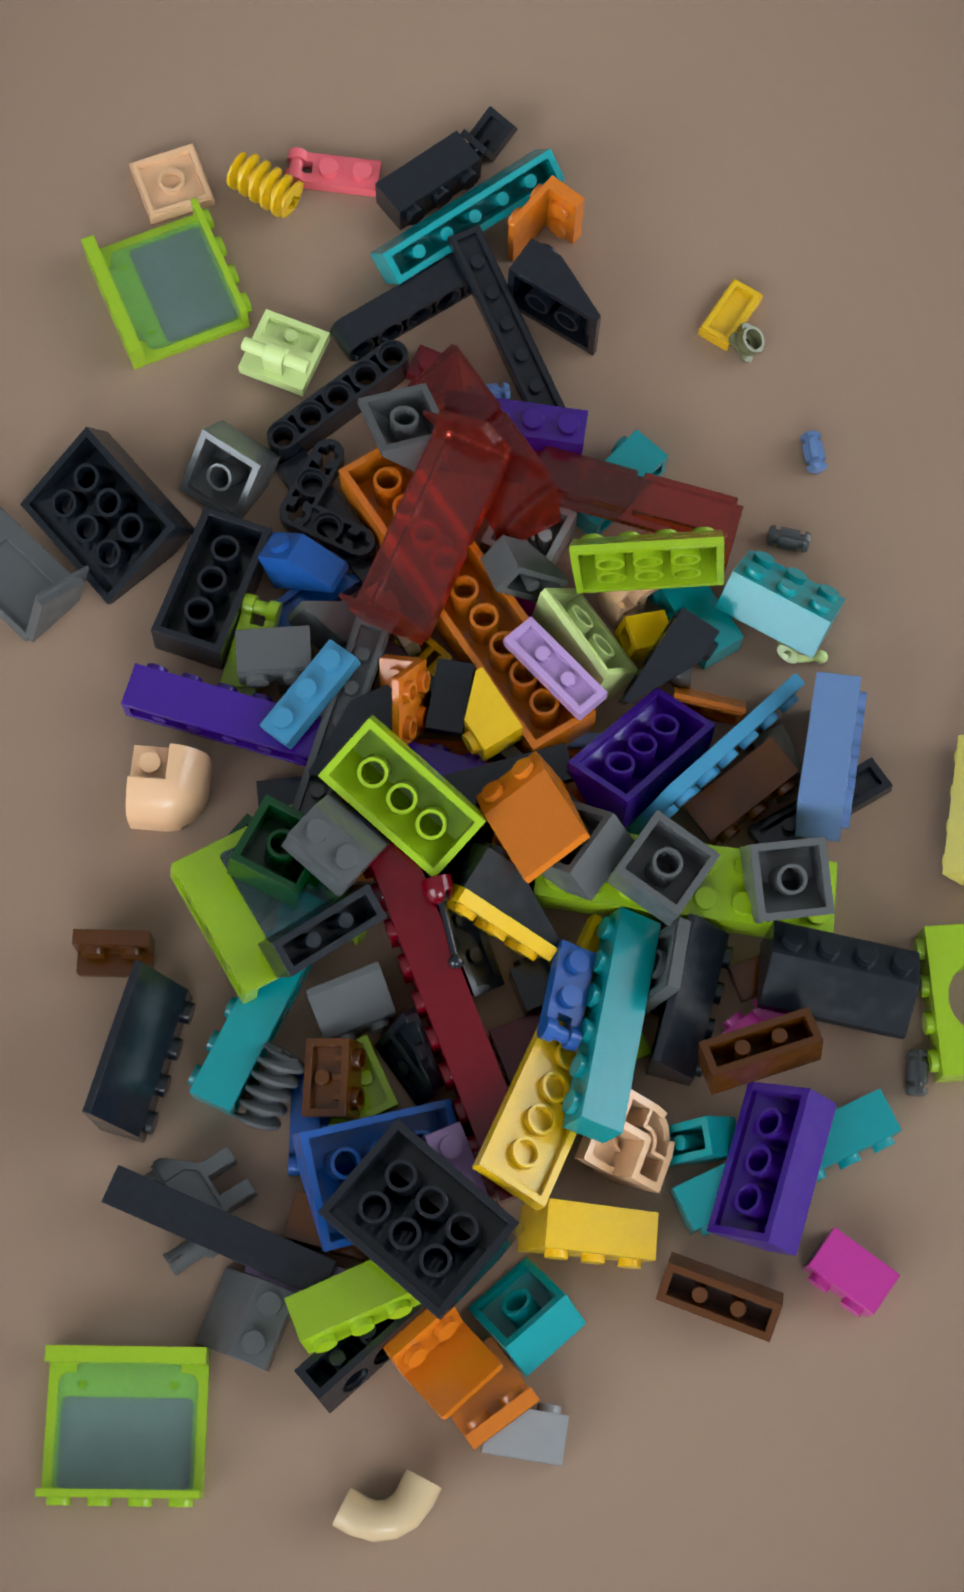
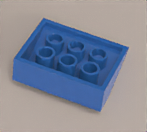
[291,1098,456,1252]

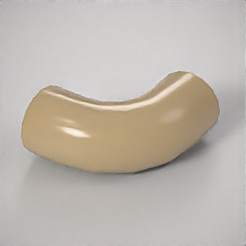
[332,1469,442,1542]

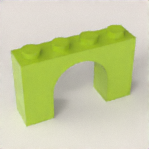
[913,924,964,1083]

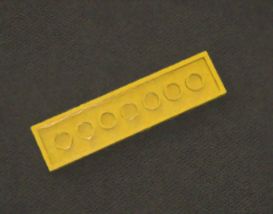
[472,913,603,1211]

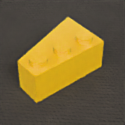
[517,1198,659,1269]

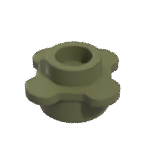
[729,322,765,363]

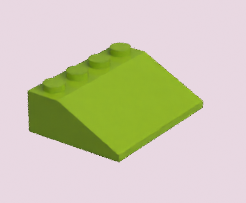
[569,527,724,594]

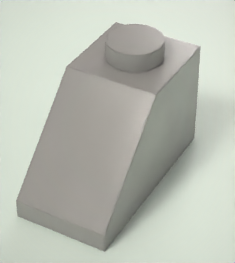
[481,1403,569,1466]

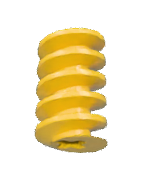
[226,152,304,218]

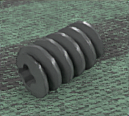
[233,1043,304,1131]

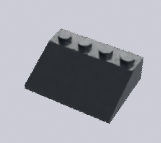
[20,426,195,604]
[82,960,196,1143]
[317,1119,524,1320]

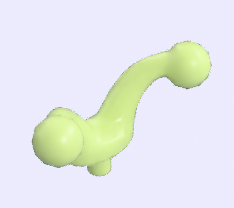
[777,640,828,664]

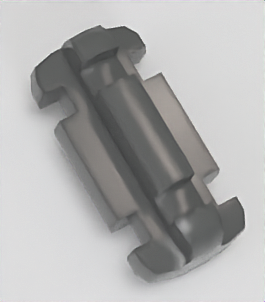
[767,525,811,553]
[905,1049,929,1097]

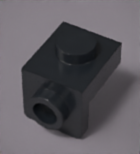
[460,106,518,162]

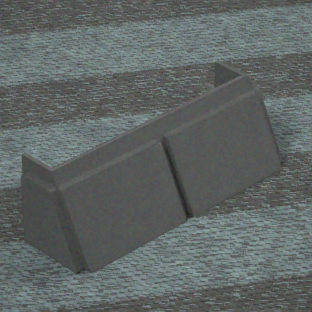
[0,507,89,643]

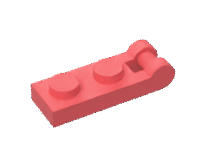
[284,147,382,197]

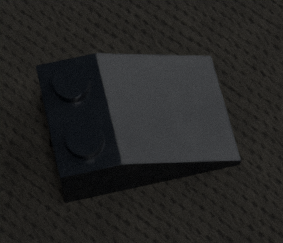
[508,238,601,356]
[444,838,560,947]

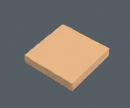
[129,143,215,225]

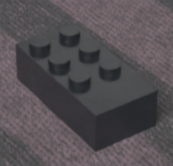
[151,507,272,670]

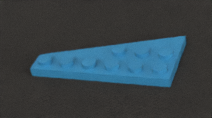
[626,673,805,835]

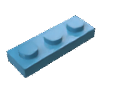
[260,639,361,750]

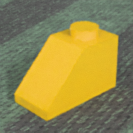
[462,667,523,762]

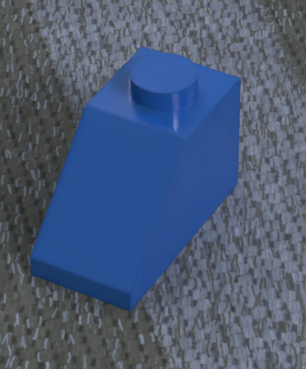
[257,532,349,593]

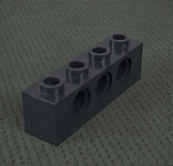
[294,1304,427,1413]

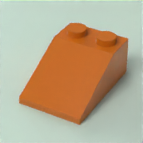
[476,751,590,884]

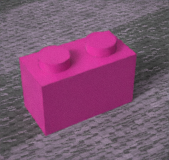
[803,1227,900,1317]

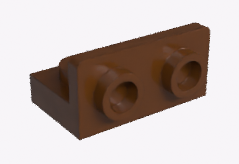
[72,929,156,978]
[302,1038,367,1120]

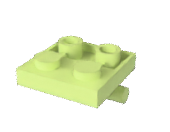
[238,309,330,397]

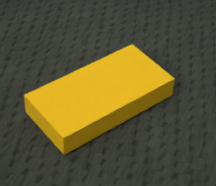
[698,278,763,352]

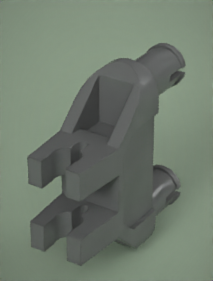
[143,1146,258,1276]

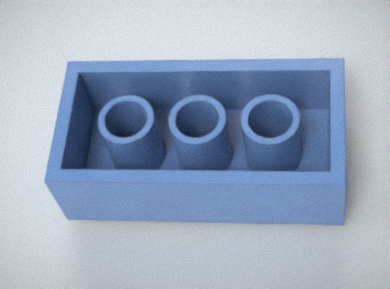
[795,672,867,842]

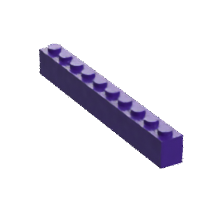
[121,663,488,809]

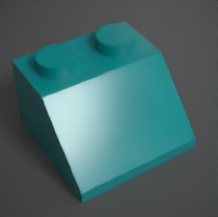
[468,1256,586,1377]

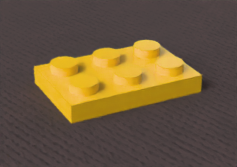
[446,883,558,961]

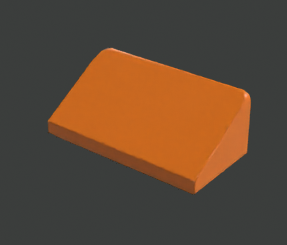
[673,687,746,726]

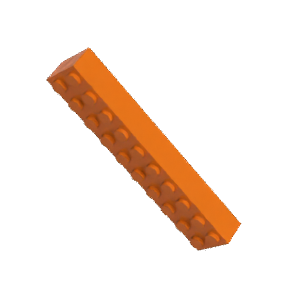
[338,448,596,754]

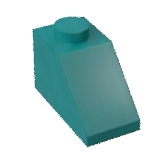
[668,1116,736,1168]

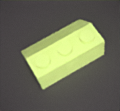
[532,588,638,700]

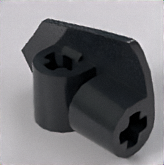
[309,684,392,777]

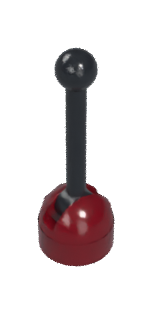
[421,874,464,969]

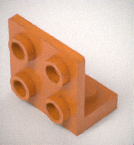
[507,175,585,261]
[379,654,431,745]
[382,1306,503,1420]
[450,1337,540,1451]

